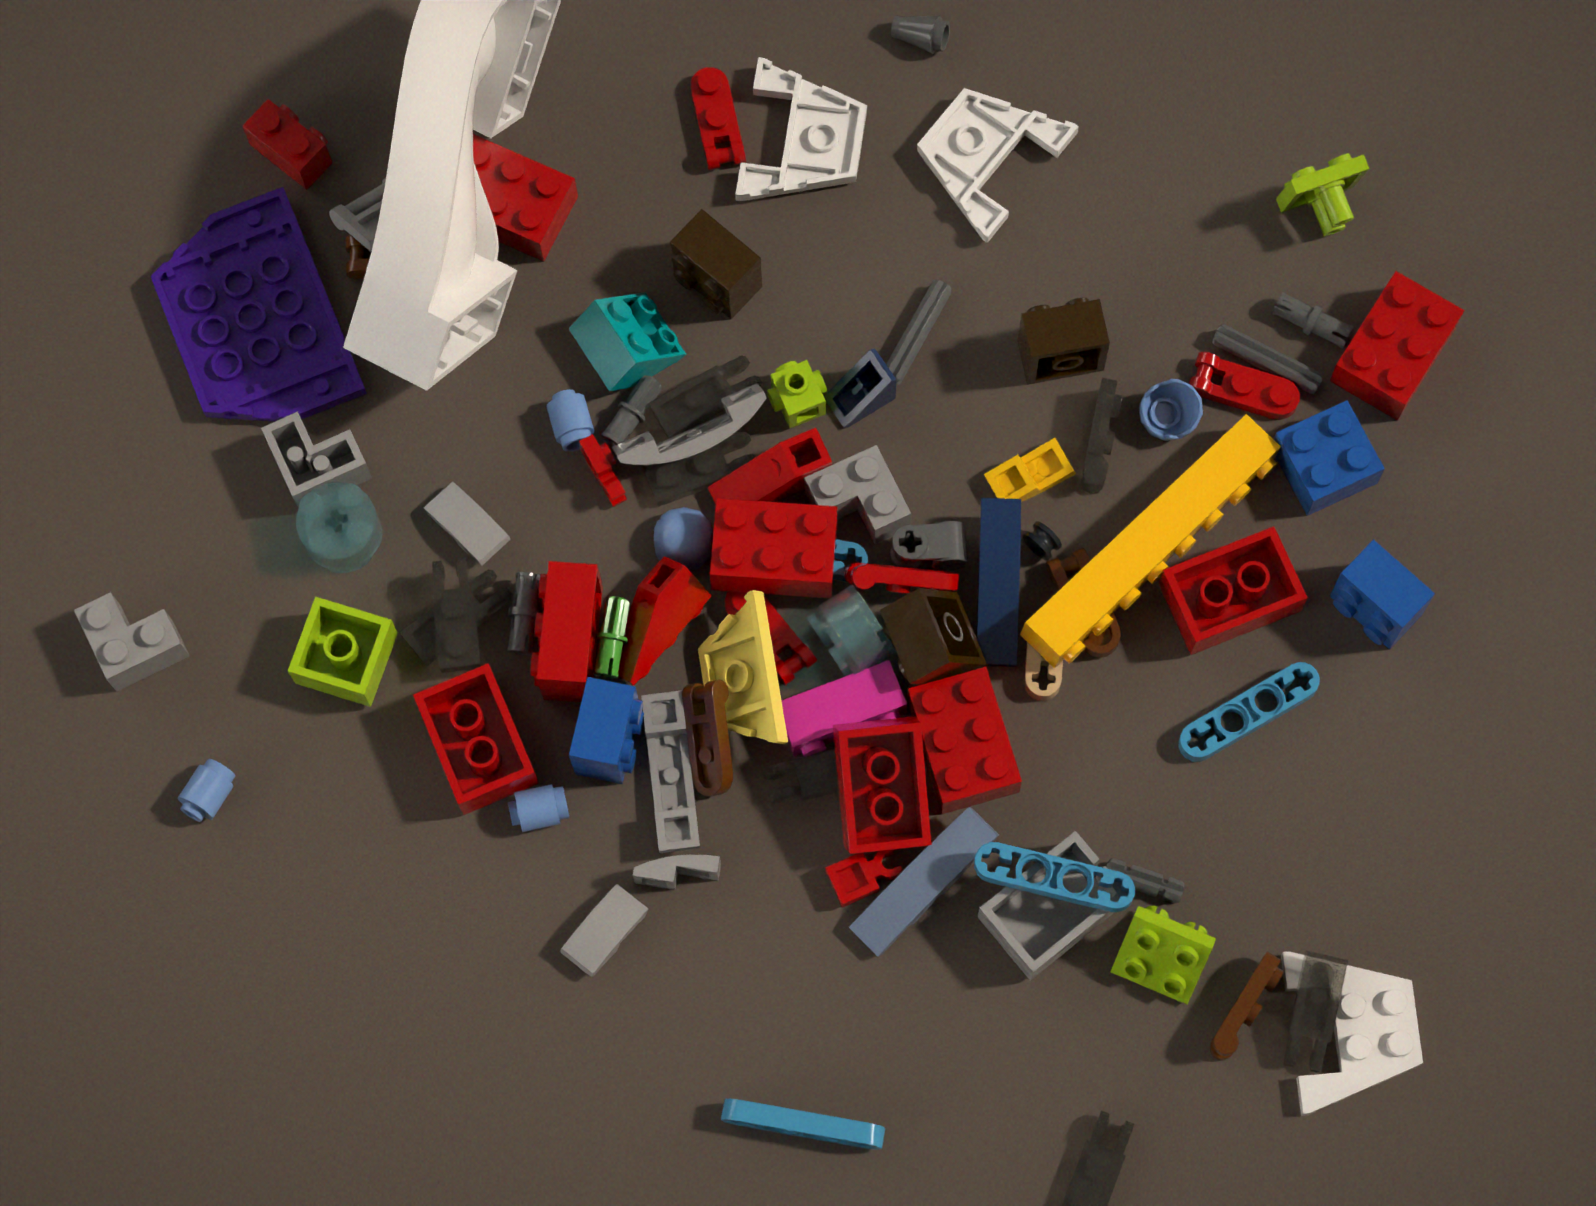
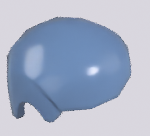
[1139,379,1203,441]
[654,507,713,571]

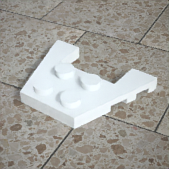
[735,57,867,201]
[917,88,1079,243]
[1281,952,1423,1116]

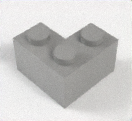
[261,411,372,511]
[804,445,911,544]
[74,592,190,692]

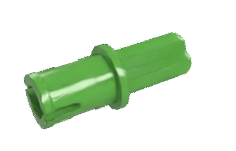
[592,596,630,678]

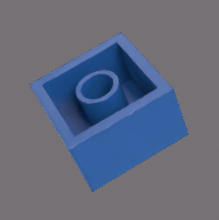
[1274,400,1385,516]
[1330,539,1435,649]
[569,677,644,784]

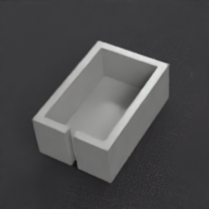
[978,831,1127,981]

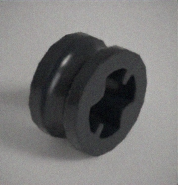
[1022,521,1062,561]

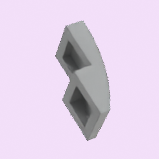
[424,481,511,566]
[633,854,721,890]
[560,884,648,977]

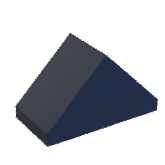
[824,348,896,428]

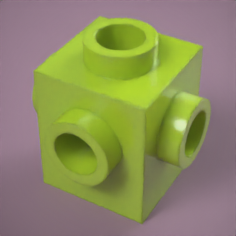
[767,360,827,429]

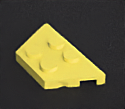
[698,590,788,744]

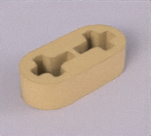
[1024,642,1063,701]

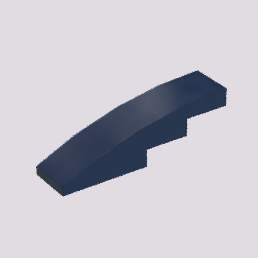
[977,498,1021,667]

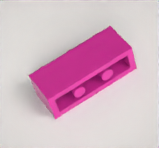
[782,660,907,757]

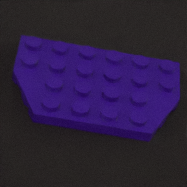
[150,187,367,421]

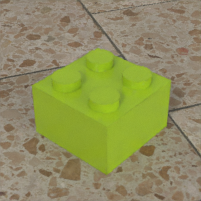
[288,596,398,707]

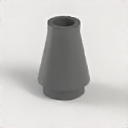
[891,15,950,54]

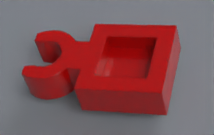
[579,434,627,507]
[825,849,903,908]

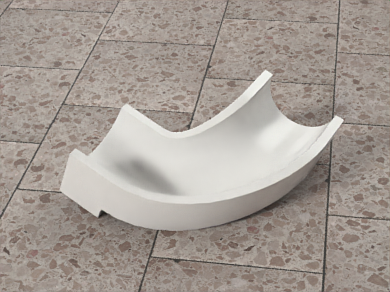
[343,0,561,391]

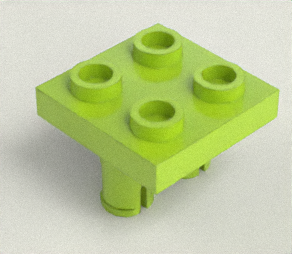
[1276,153,1370,237]
[1110,905,1216,1005]

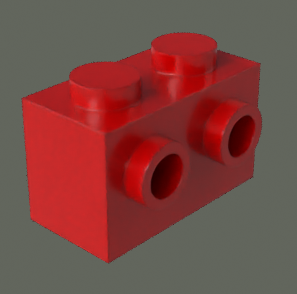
[242,99,332,190]

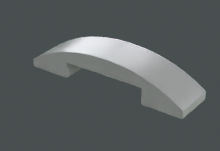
[612,383,766,465]
[641,690,700,853]

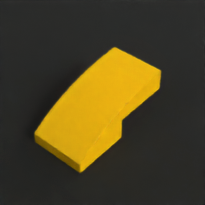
[984,438,1076,502]

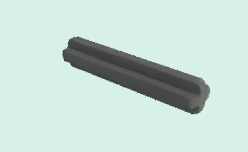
[886,280,951,385]
[1212,324,1323,394]

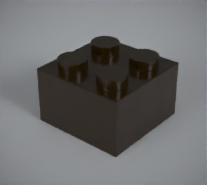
[670,209,763,319]
[1017,298,1110,385]
[880,588,987,684]

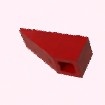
[708,427,832,506]
[618,556,712,686]

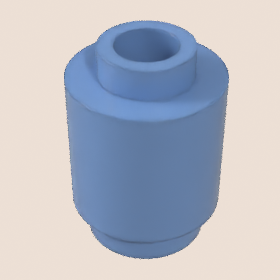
[546,390,594,451]
[178,759,235,822]
[508,784,570,832]

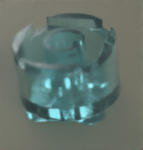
[296,482,383,573]
[807,584,897,676]

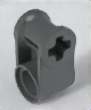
[889,521,968,570]

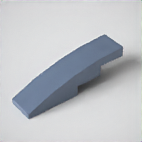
[849,807,999,957]

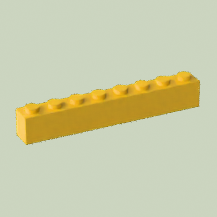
[1020,414,1281,669]

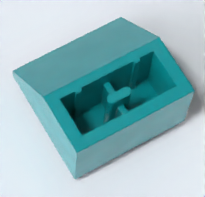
[569,292,686,391]

